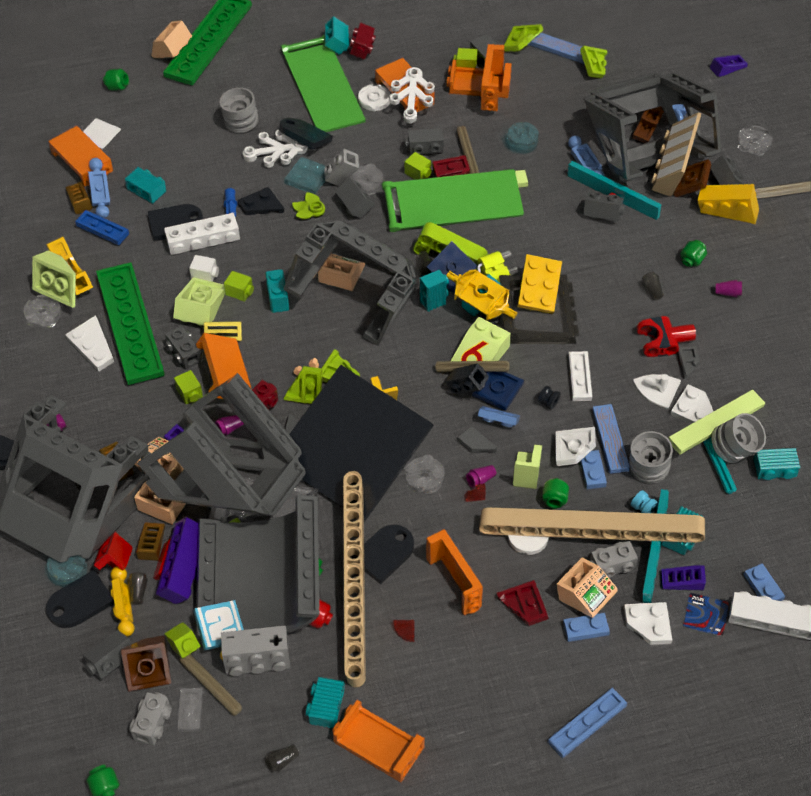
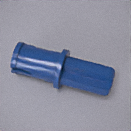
[224,188,237,218]

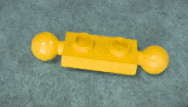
[110,566,135,637]

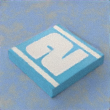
[194,600,244,650]

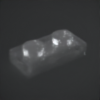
[177,688,203,733]

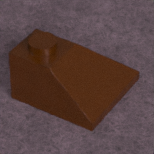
[121,635,171,691]

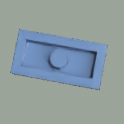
[478,406,520,427]
[580,450,607,489]
[744,563,785,601]
[563,613,610,642]

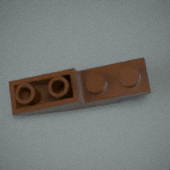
[632,106,664,143]

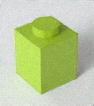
[454,48,477,68]
[404,152,432,180]
[224,271,254,302]
[174,370,203,405]
[164,622,201,659]

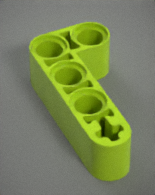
[413,222,488,270]

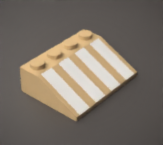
[651,112,702,196]

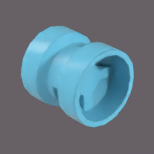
[631,490,659,513]

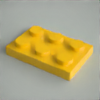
[517,254,562,314]

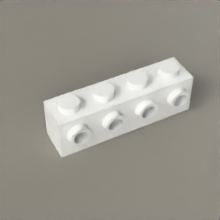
[164,213,240,255]
[728,591,811,640]

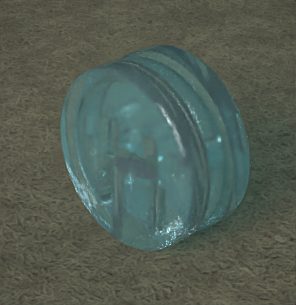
[507,122,539,154]
[47,555,88,587]

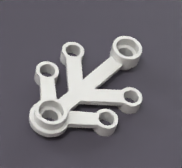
[390,67,434,123]
[243,130,308,167]

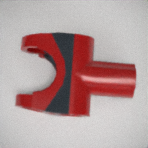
[636,316,696,357]

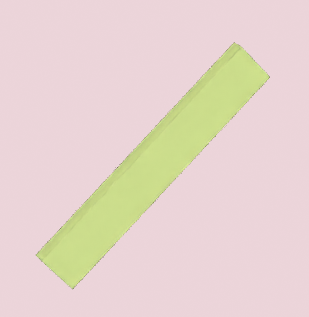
[668,390,765,454]

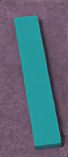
[567,161,662,220]
[643,489,669,603]

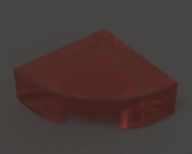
[465,483,486,502]
[393,620,414,642]

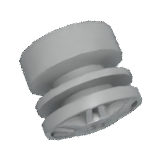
[219,88,259,133]
[712,413,766,463]
[629,431,673,484]

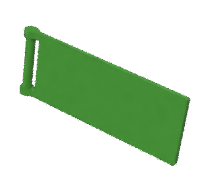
[280,35,365,132]
[381,169,524,232]

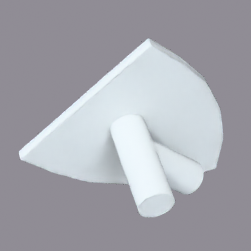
[633,374,681,409]

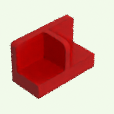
[94,532,133,570]

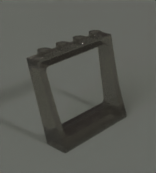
[499,275,579,344]

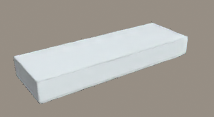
[568,351,592,401]

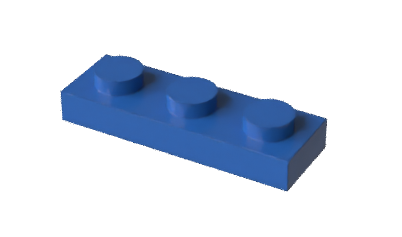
[75,210,129,245]

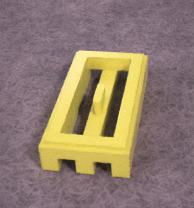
[204,321,242,341]

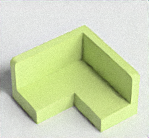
[513,445,542,489]

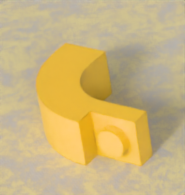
[46,237,93,295]

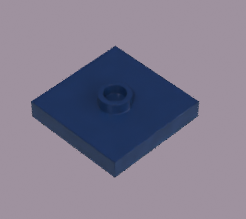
[426,241,478,292]
[472,372,524,411]

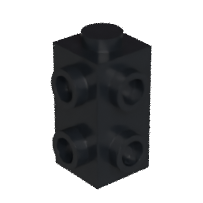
[445,363,489,395]

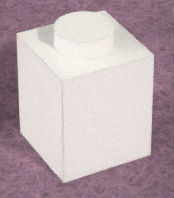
[189,255,219,282]

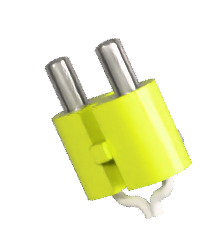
[477,250,518,284]

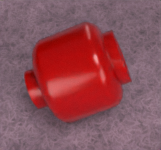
[309,599,333,629]

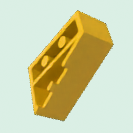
[698,184,759,224]

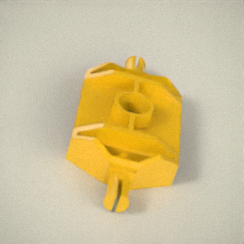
[446,270,518,320]

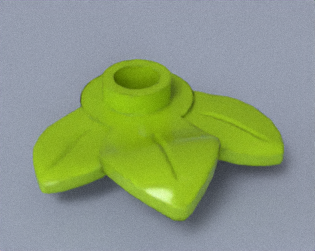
[292,192,325,219]

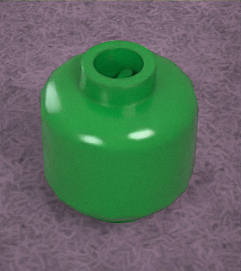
[103,69,129,91]
[680,240,707,267]
[542,478,569,509]
[86,764,120,796]

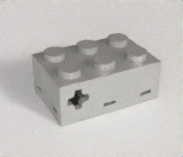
[220,626,290,676]

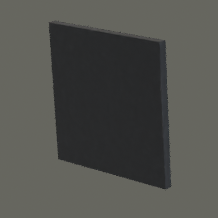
[289,365,434,522]

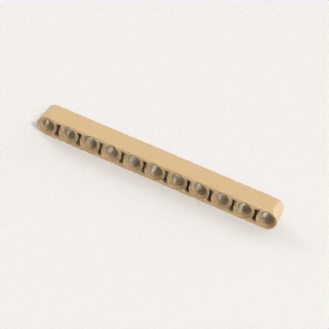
[343,471,366,687]
[479,508,705,543]

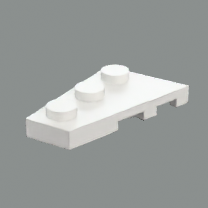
[65,315,114,372]

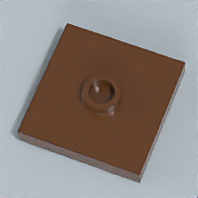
[673,159,712,197]

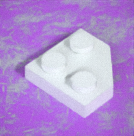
[670,384,714,425]
[556,427,596,466]
[624,602,672,645]

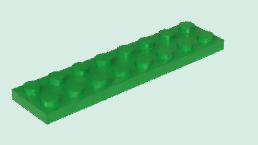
[163,0,252,86]
[96,262,165,385]

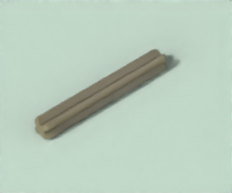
[457,126,479,174]
[755,181,811,199]
[436,361,510,372]
[180,654,242,716]

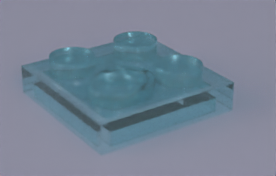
[284,157,325,194]

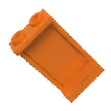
[481,44,504,111]
[375,58,435,112]
[447,60,512,98]
[48,126,113,187]
[196,333,252,399]
[426,529,483,615]
[332,700,425,783]

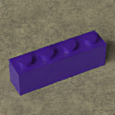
[156,517,198,605]

